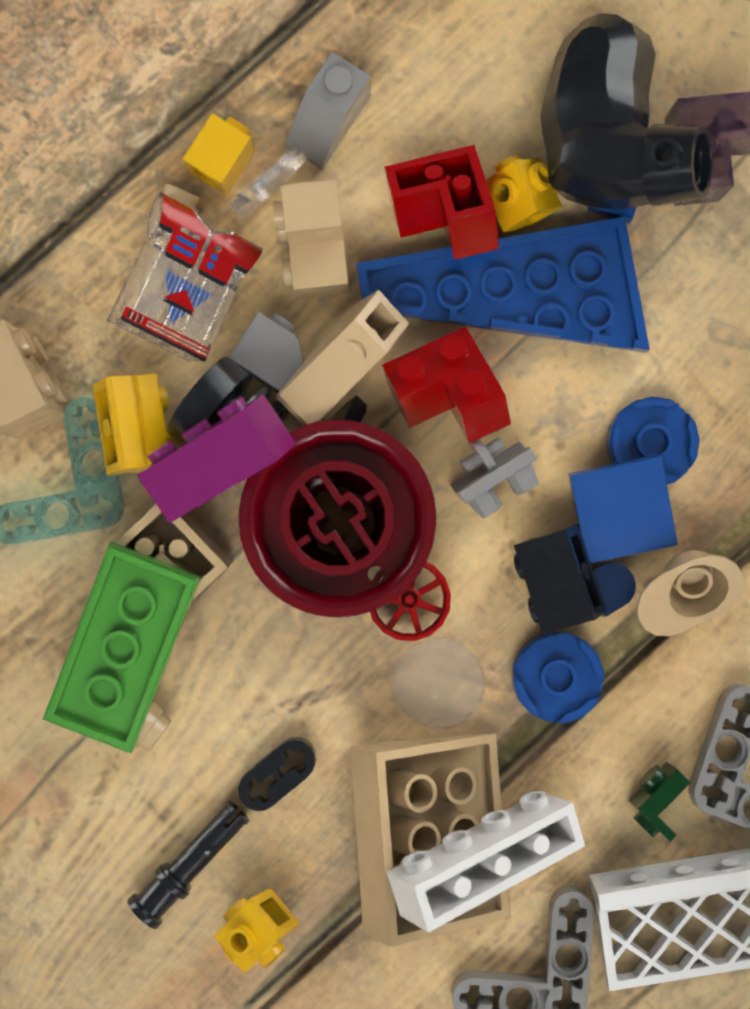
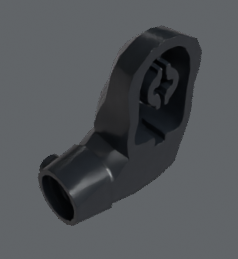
[540,13,713,209]

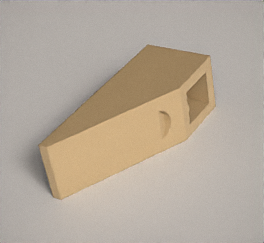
[276,290,409,426]

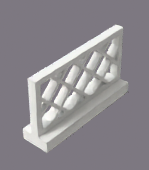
[589,848,750,991]

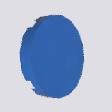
[606,396,700,484]
[512,632,604,723]

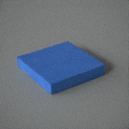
[568,454,678,563]

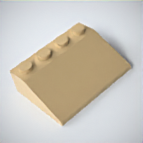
[350,732,510,947]

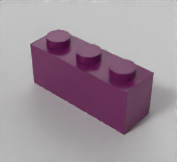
[136,394,296,523]

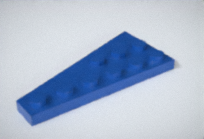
[356,216,650,353]

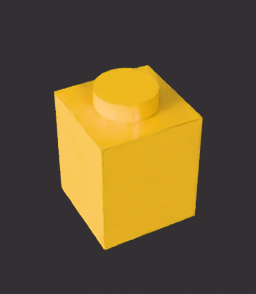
[183,113,255,196]

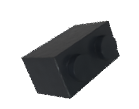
[514,524,607,634]

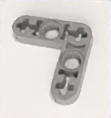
[688,684,750,829]
[451,885,594,1009]

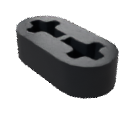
[238,737,316,811]

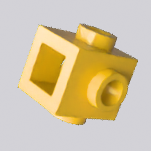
[486,155,563,232]
[214,887,300,973]

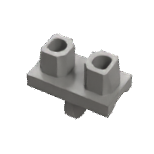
[450,437,539,518]

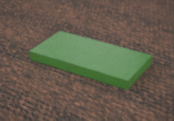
[43,542,201,754]

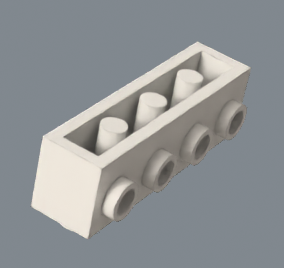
[387,791,585,933]

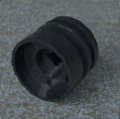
[166,356,289,444]

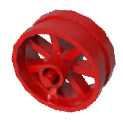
[370,562,451,641]

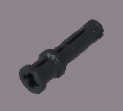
[127,800,250,929]

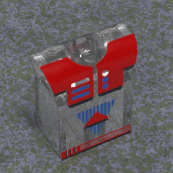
[107,192,263,362]

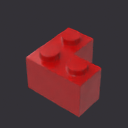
[384,145,499,260]
[382,326,511,444]

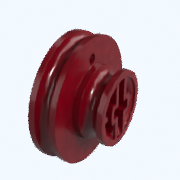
[239,420,436,617]

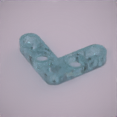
[0,397,124,544]

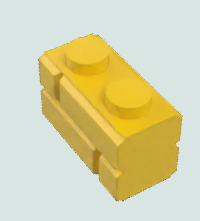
[92,373,175,476]

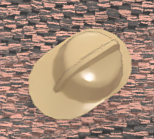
[636,550,744,636]

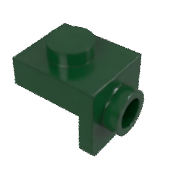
[629,762,691,842]

